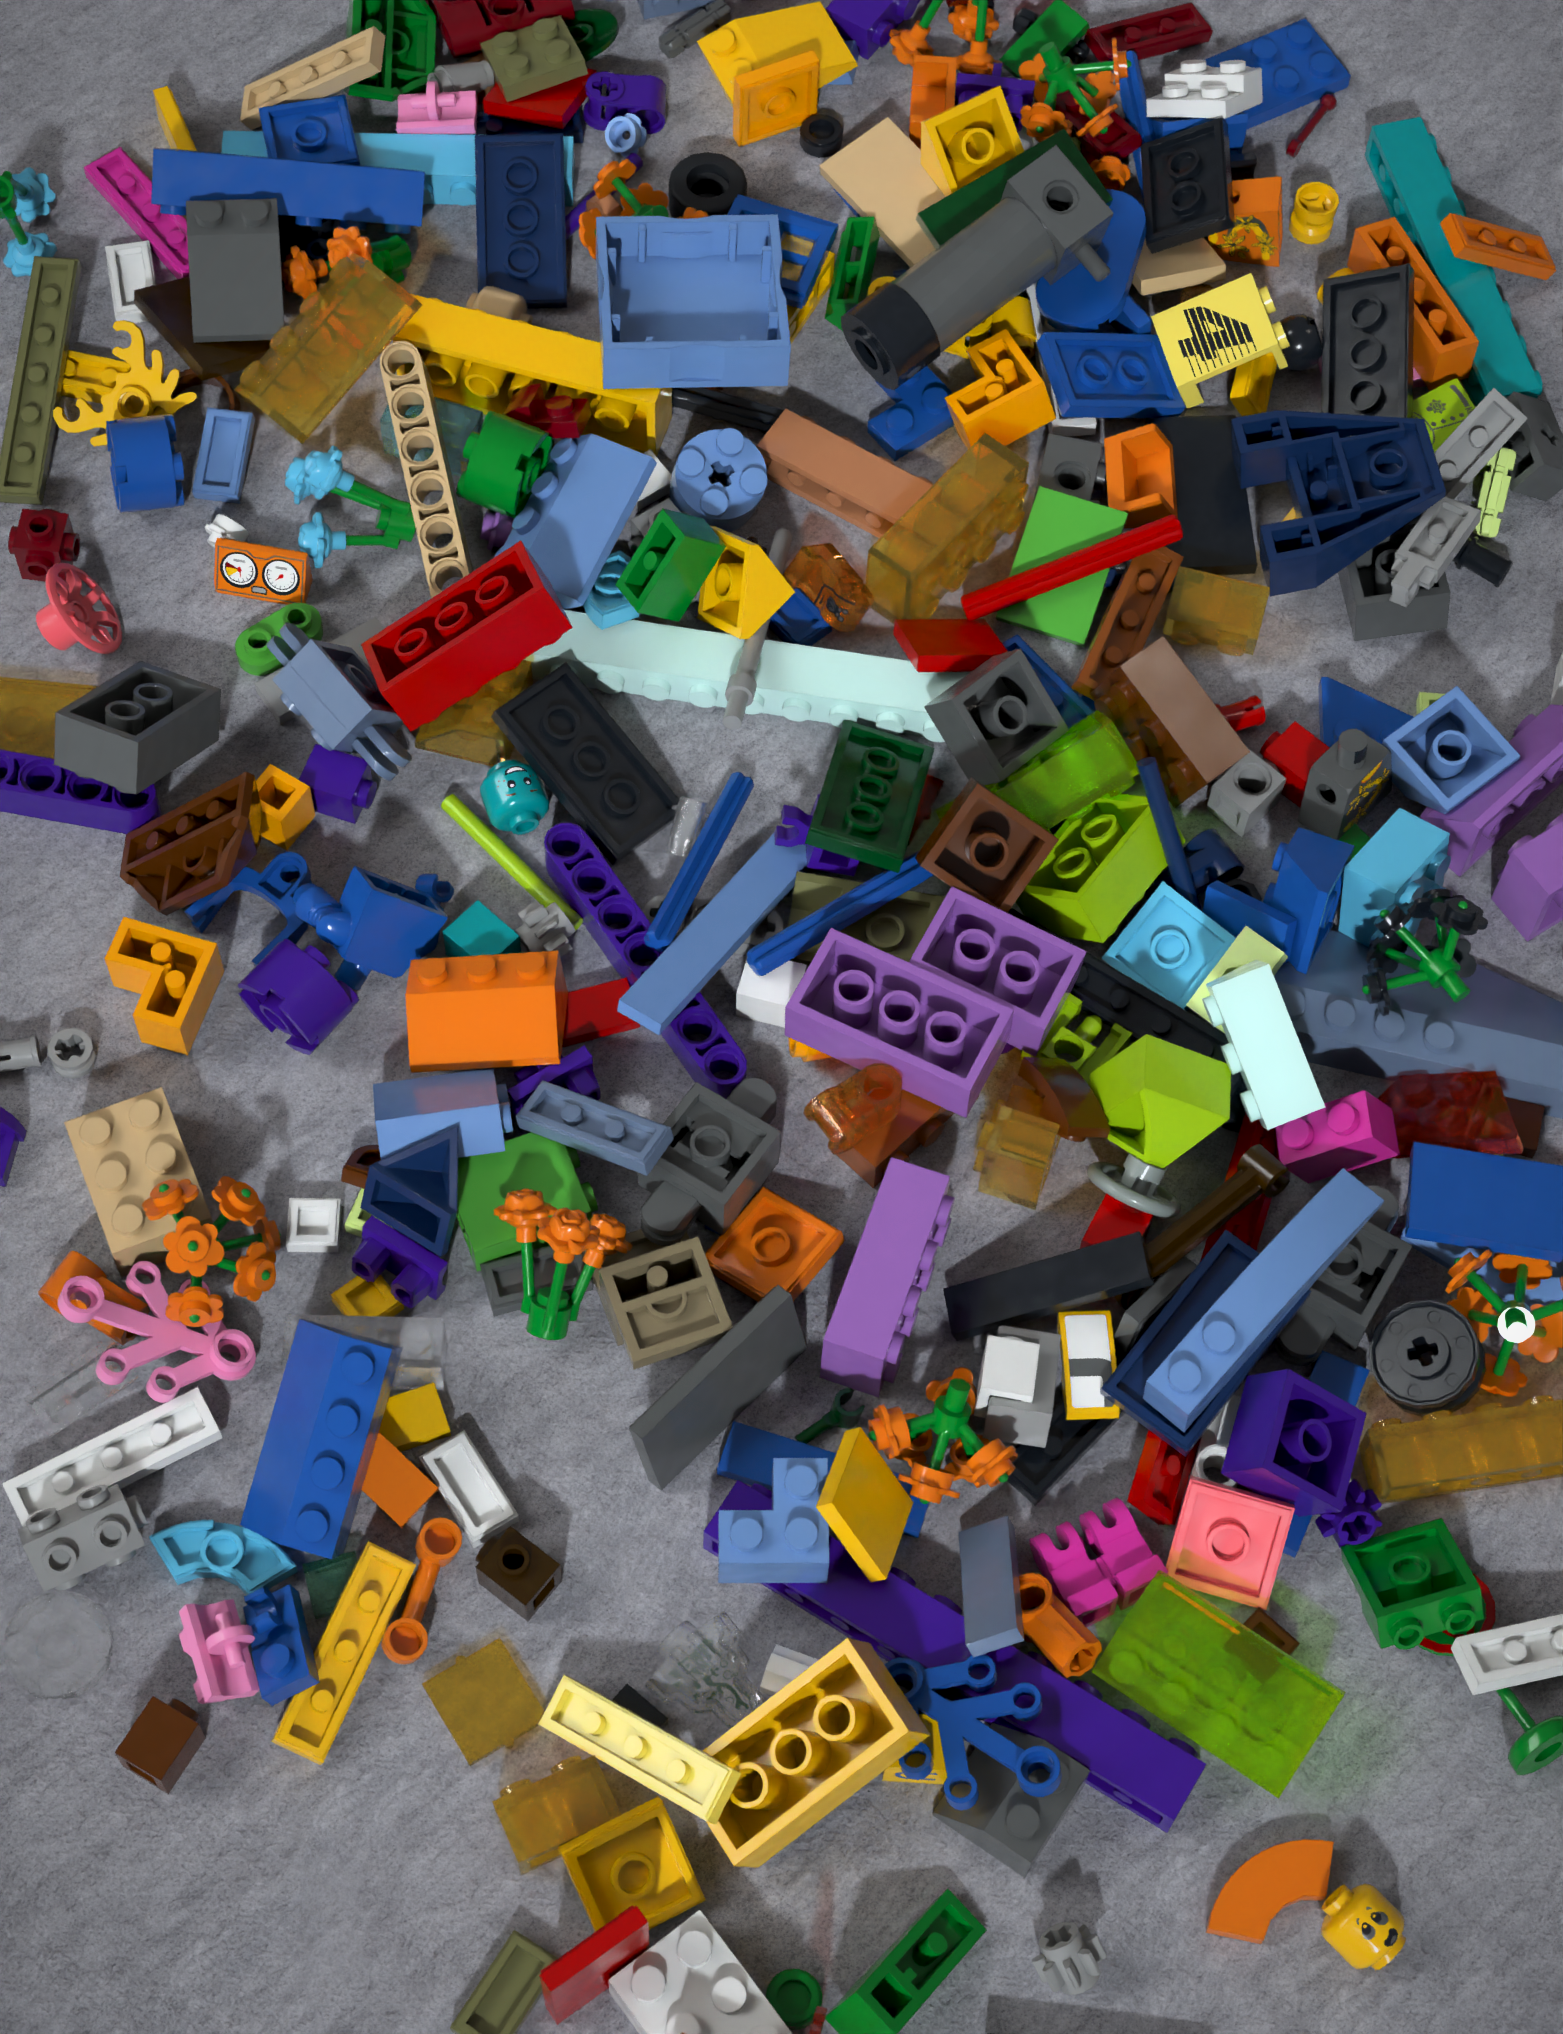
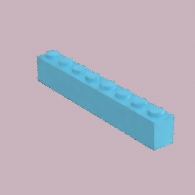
[221,131,575,206]

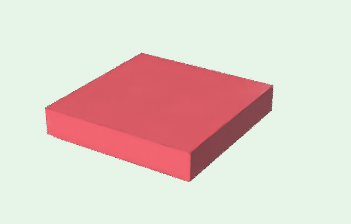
[1165,1475,1295,1610]

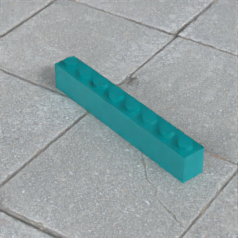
[1365,117,1543,407]

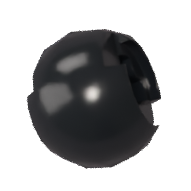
[1280,314,1322,371]

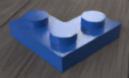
[867,366,954,461]

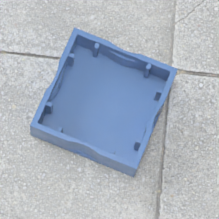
[596,214,791,389]

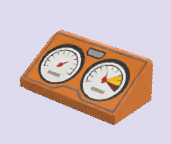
[214,538,313,605]

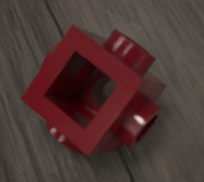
[8,508,80,582]

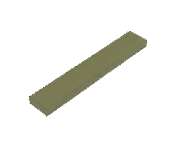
[0,256,82,505]

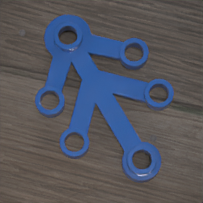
[885,1654,1062,1810]

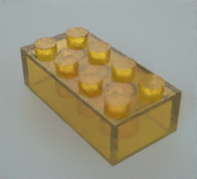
[864,433,1029,624]

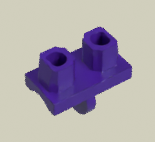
[954,62,1035,132]
[507,1045,601,1121]
[352,1215,448,1309]

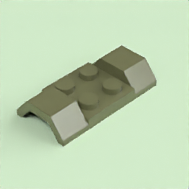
[787,871,945,966]

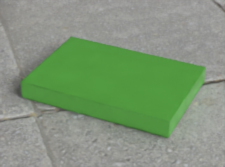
[996,486,1128,647]

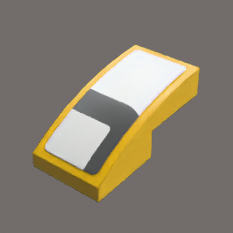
[1057,1310,1120,1420]

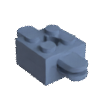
[267,622,412,781]

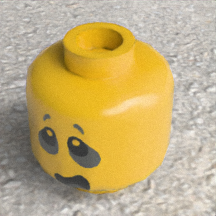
[1321,1883,1406,1970]

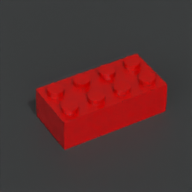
[361,541,573,732]

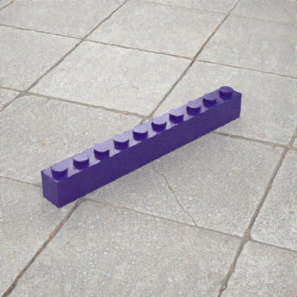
[703,1480,1206,1833]

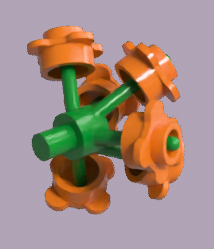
[868,1367,1018,1504]

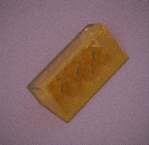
[234,252,422,445]

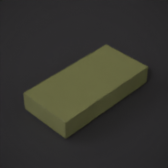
[450,1930,558,2034]

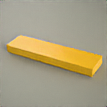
[271,1541,417,1765]

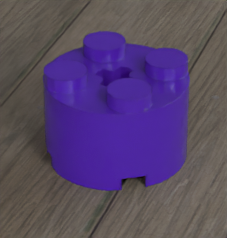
[238,939,359,1055]

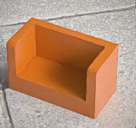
[908,55,957,150]
[1104,423,1178,533]

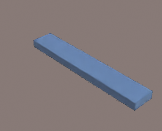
[617,833,811,1035]

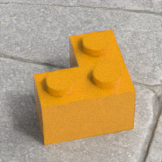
[945,329,1056,461]
[104,916,224,1056]

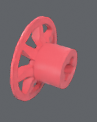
[36,563,122,654]

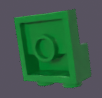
[1341,1518,1484,1650]

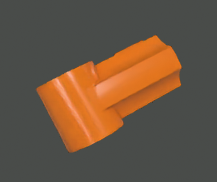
[38,1251,150,1345]
[1019,1573,1102,1678]

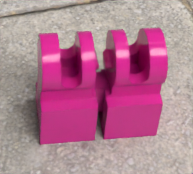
[1029,1498,1168,1627]

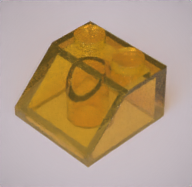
[414,660,533,767]

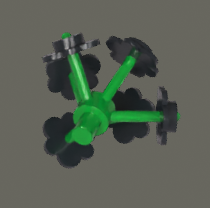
[1362,889,1488,1016]

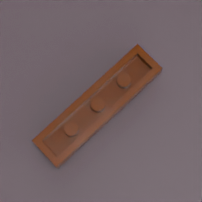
[1071,546,1184,700]

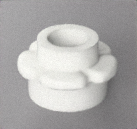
[205,514,249,548]

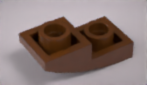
[1018,1057,1110,1142]

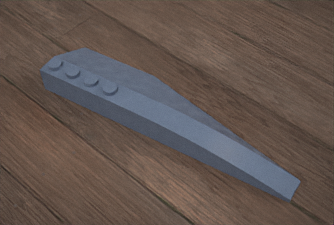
[1274,930,1563,1119]

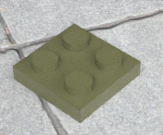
[480,15,588,102]

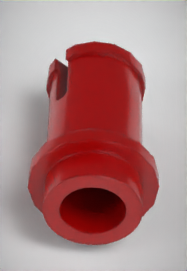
[1215,695,1266,732]

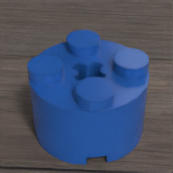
[106,414,184,513]

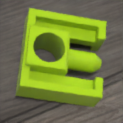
[1020,993,1132,1085]

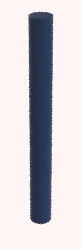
[1136,757,1202,911]

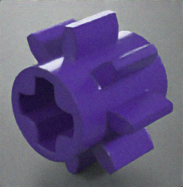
[1315,1478,1382,1548]

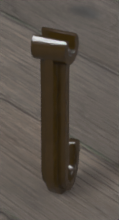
[1114,1144,1290,1310]

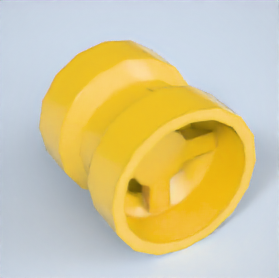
[1289,182,1339,244]

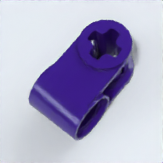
[583,71,666,134]

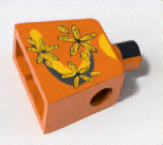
[1208,177,1283,267]

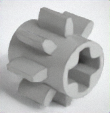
[515,900,576,958]
[1032,1922,1107,1995]

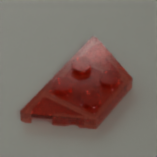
[1377,1071,1524,1158]

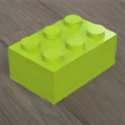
[1016,790,1186,943]

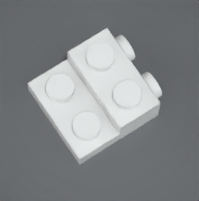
[1146,60,1263,119]

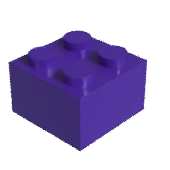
[1221,1369,1367,1517]

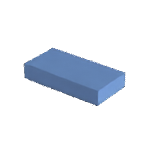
[192,407,255,504]

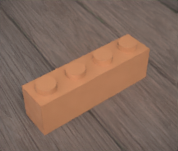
[757,409,942,555]

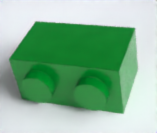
[615,508,726,622]

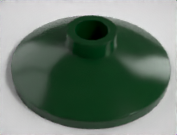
[564,8,619,62]

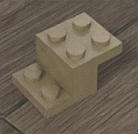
[584,1229,733,1370]

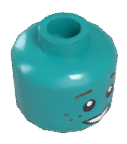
[480,760,549,835]

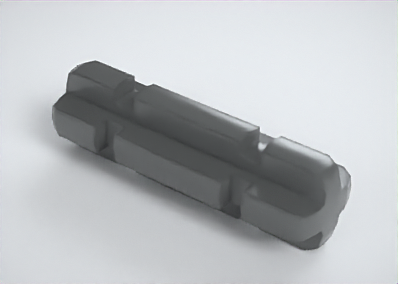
[659,0,732,58]

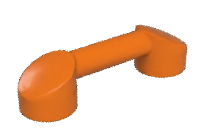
[381,1518,462,1665]

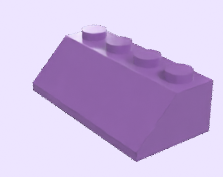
[1420,704,1563,877]

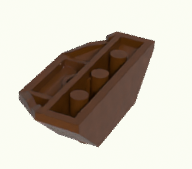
[120,771,262,916]

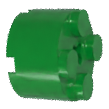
[456,410,552,518]

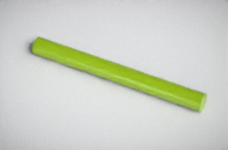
[441,794,583,930]

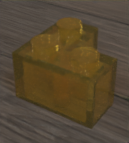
[973,1084,1061,1210]

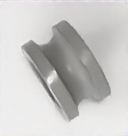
[47,1027,97,1079]

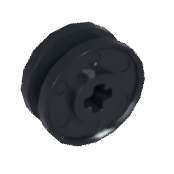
[1369,1299,1486,1418]

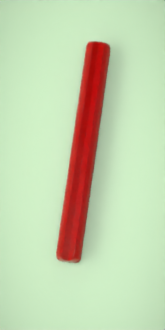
[961,514,1183,621]

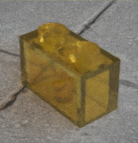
[1162,566,1271,656]
[492,1755,621,1875]

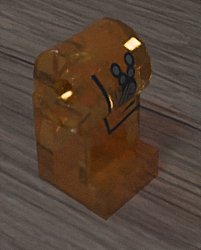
[782,543,874,632]

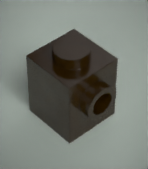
[476,1526,562,1622]

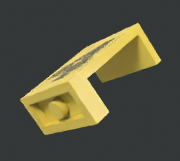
[1151,273,1290,409]

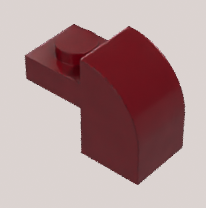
[503,383,592,449]

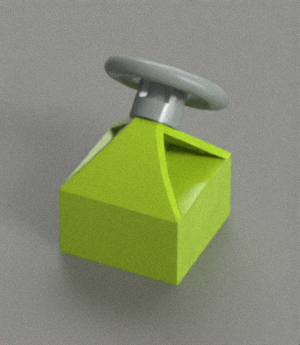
[1087,1034,1231,1218]

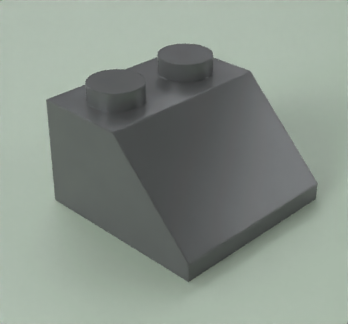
[932,1723,1091,1878]

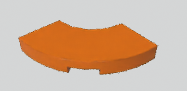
[1205,1839,1334,1944]

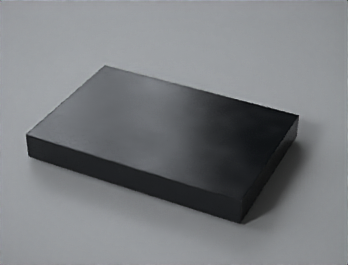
[1141,117,1235,254]

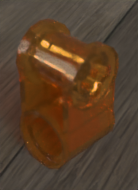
[803,1063,902,1155]

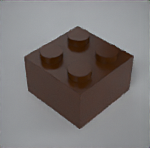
[915,777,1059,913]

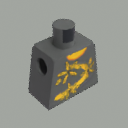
[1298,729,1392,840]

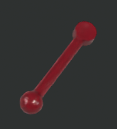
[1286,94,1337,158]

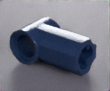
[1145,828,1245,900]

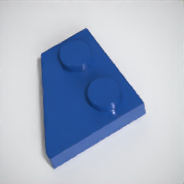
[1318,677,1414,747]

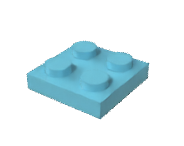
[1102,881,1236,1011]

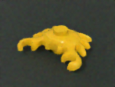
[53,320,197,446]

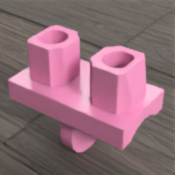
[396,81,478,135]
[179,1599,260,1704]

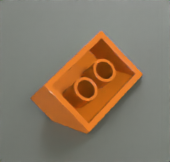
[405,950,568,1073]

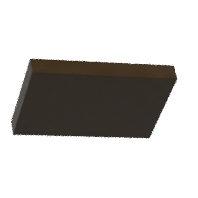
[134,276,282,381]

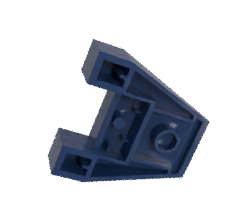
[1231,410,1446,597]

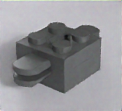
[638,1078,781,1246]
[1274,1185,1413,1366]

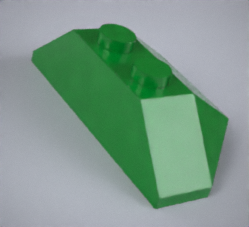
[344,0,436,102]

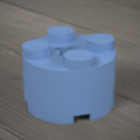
[669,428,768,532]

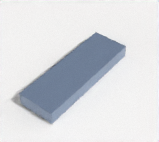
[515,1080,674,1176]
[958,1515,1024,1657]

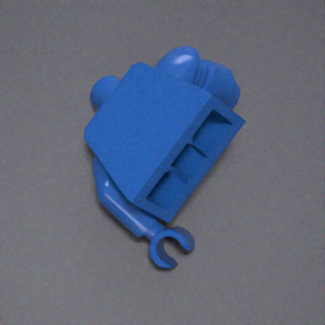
[293,866,454,990]

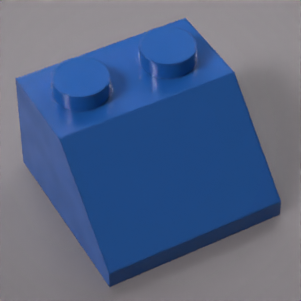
[1263,827,1354,974]

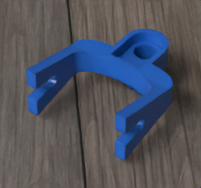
[185,852,312,966]

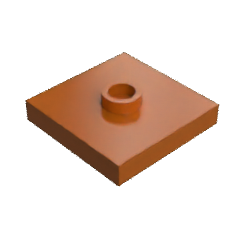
[705,1186,845,1302]

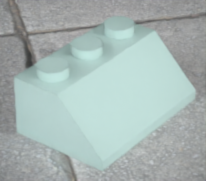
[1202,960,1325,1130]

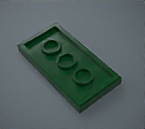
[916,129,1113,249]
[805,720,935,873]

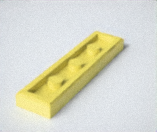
[539,1675,741,1825]

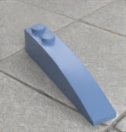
[1143,1168,1384,1432]

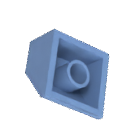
[1382,686,1521,814]

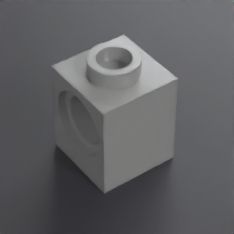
[1206,750,1287,838]

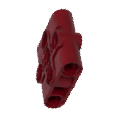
[425,0,575,59]

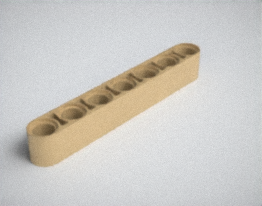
[380,341,473,598]

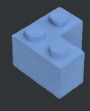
[718,1458,829,1583]

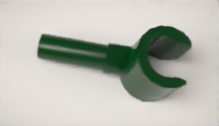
[794,1388,865,1444]

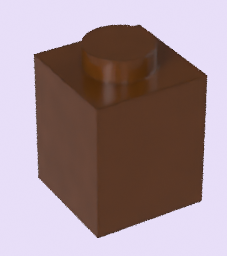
[114,1696,206,1794]

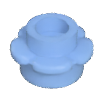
[605,113,647,157]

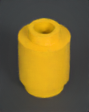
[990,295,1037,360]

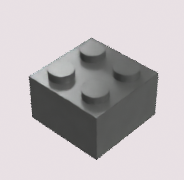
[1338,524,1451,641]
[924,648,1069,785]

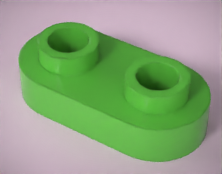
[235,602,323,676]

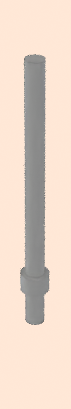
[722,529,793,730]

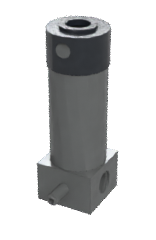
[841,145,1114,390]

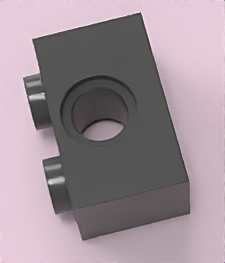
[1032,433,1106,506]

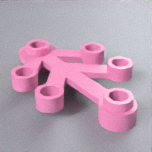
[58,1261,256,1403]

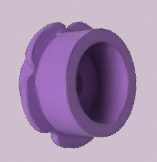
[479,512,513,551]

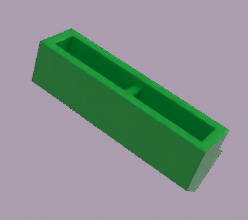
[824,217,880,331]

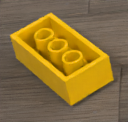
[703,1638,931,1868]

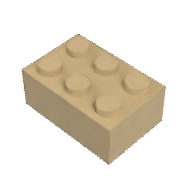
[64,1087,218,1278]

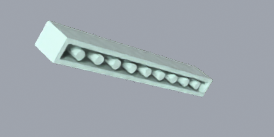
[502,610,970,742]

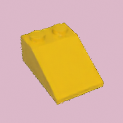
[697,1,858,108]

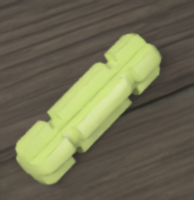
[1472,447,1517,538]

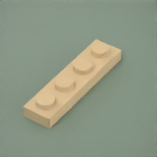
[240,26,385,130]

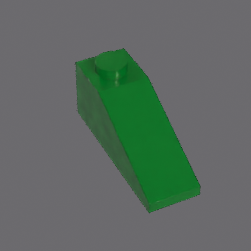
[824,1888,987,2034]

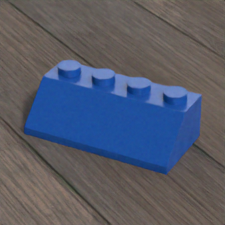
[240,1318,403,1559]

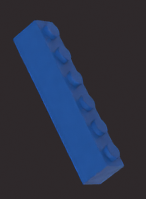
[151,147,425,234]

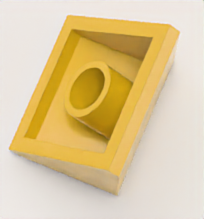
[921,86,1024,197]
[697,526,795,639]

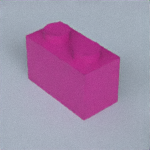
[1275,1090,1400,1184]

